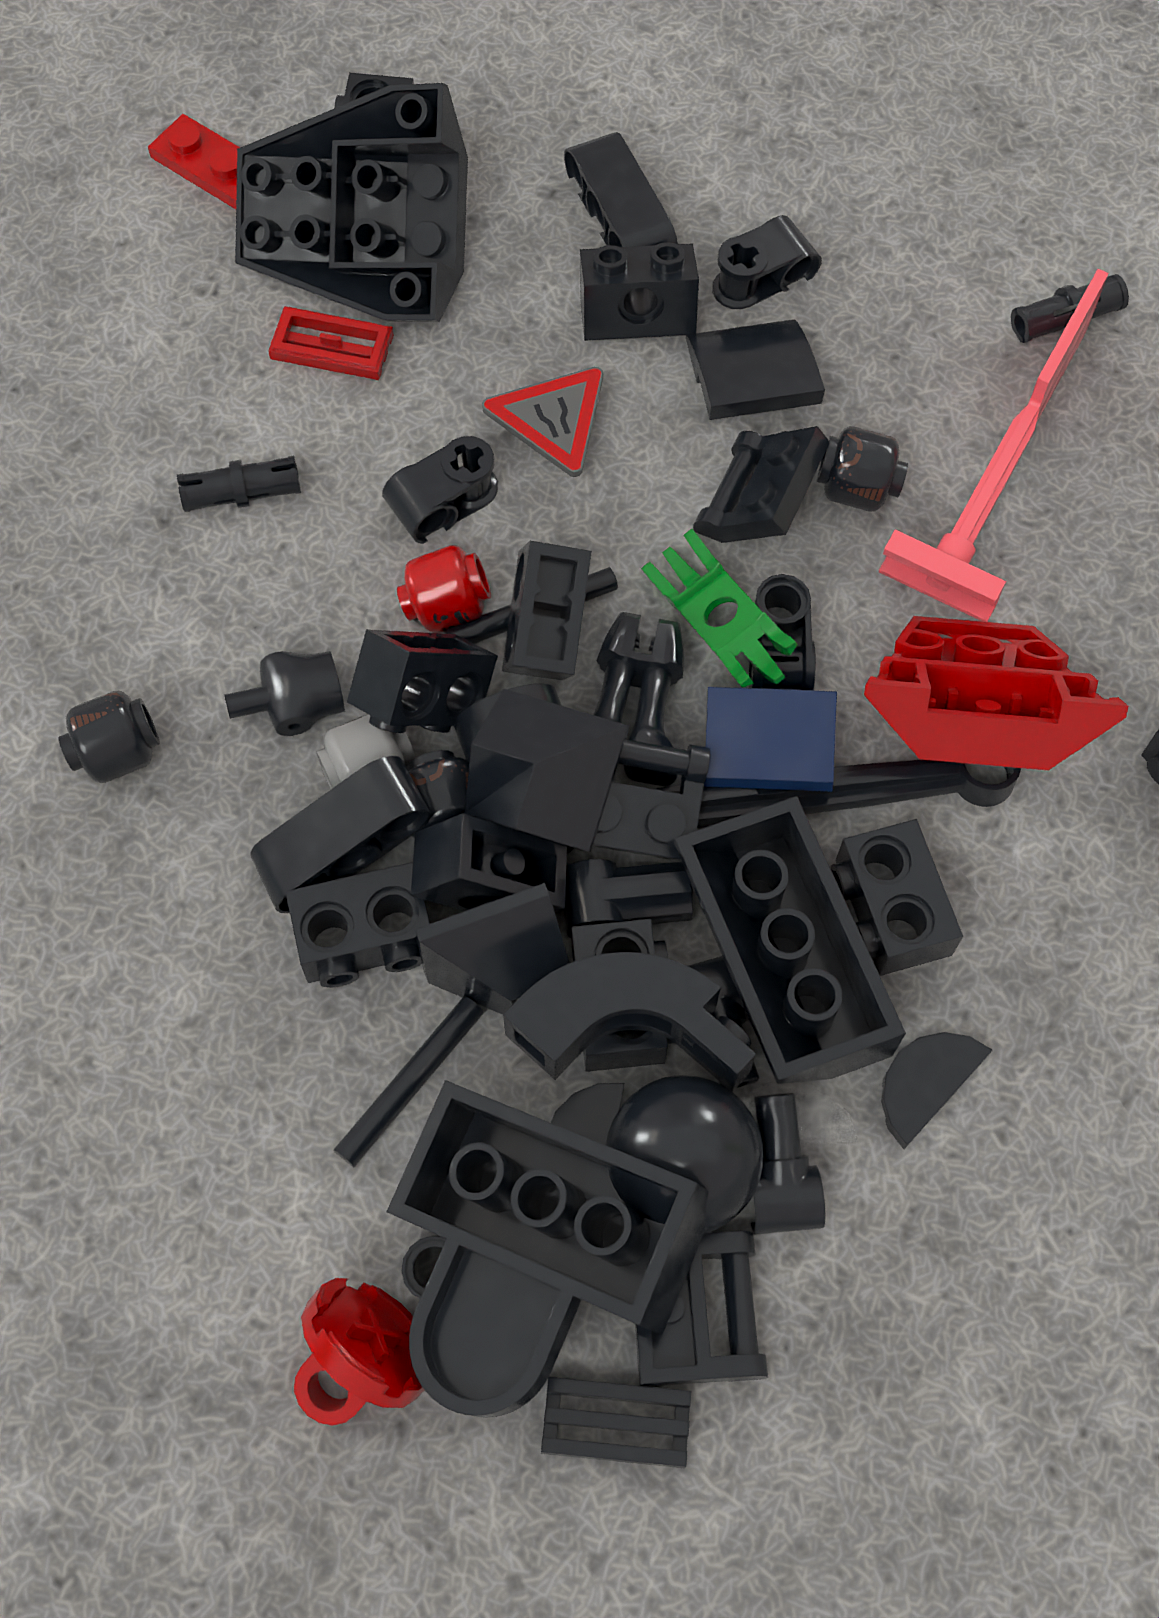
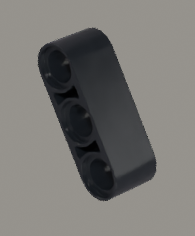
[564,132,678,247]
[250,756,431,913]

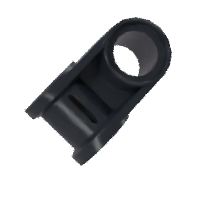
[712,215,822,309]
[382,436,498,544]
[749,574,816,690]

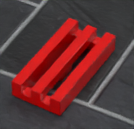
[268,306,394,380]

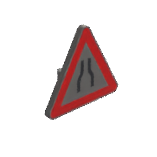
[482,367,603,477]

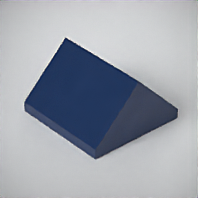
[704,687,837,791]

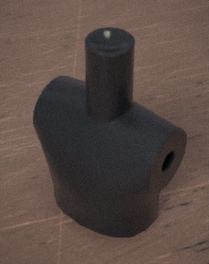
[224,651,345,736]

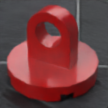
[294,1278,424,1426]

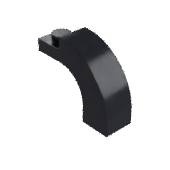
[503,952,756,1092]

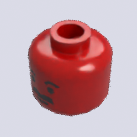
[397,545,491,633]

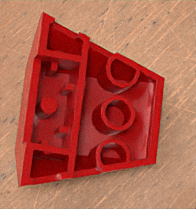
[864,616,1129,771]

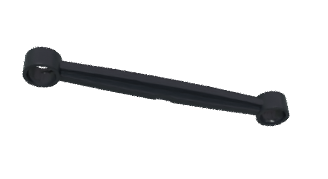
[521,760,1021,854]

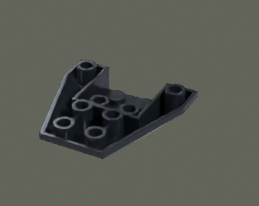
[235,83,468,322]

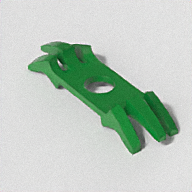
[641,529,797,688]

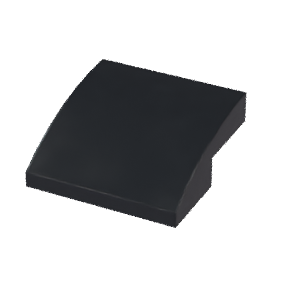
[686,319,825,420]

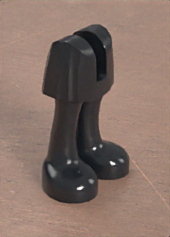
[593,612,684,787]

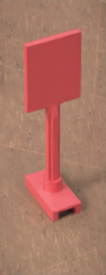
[879,269,1109,622]

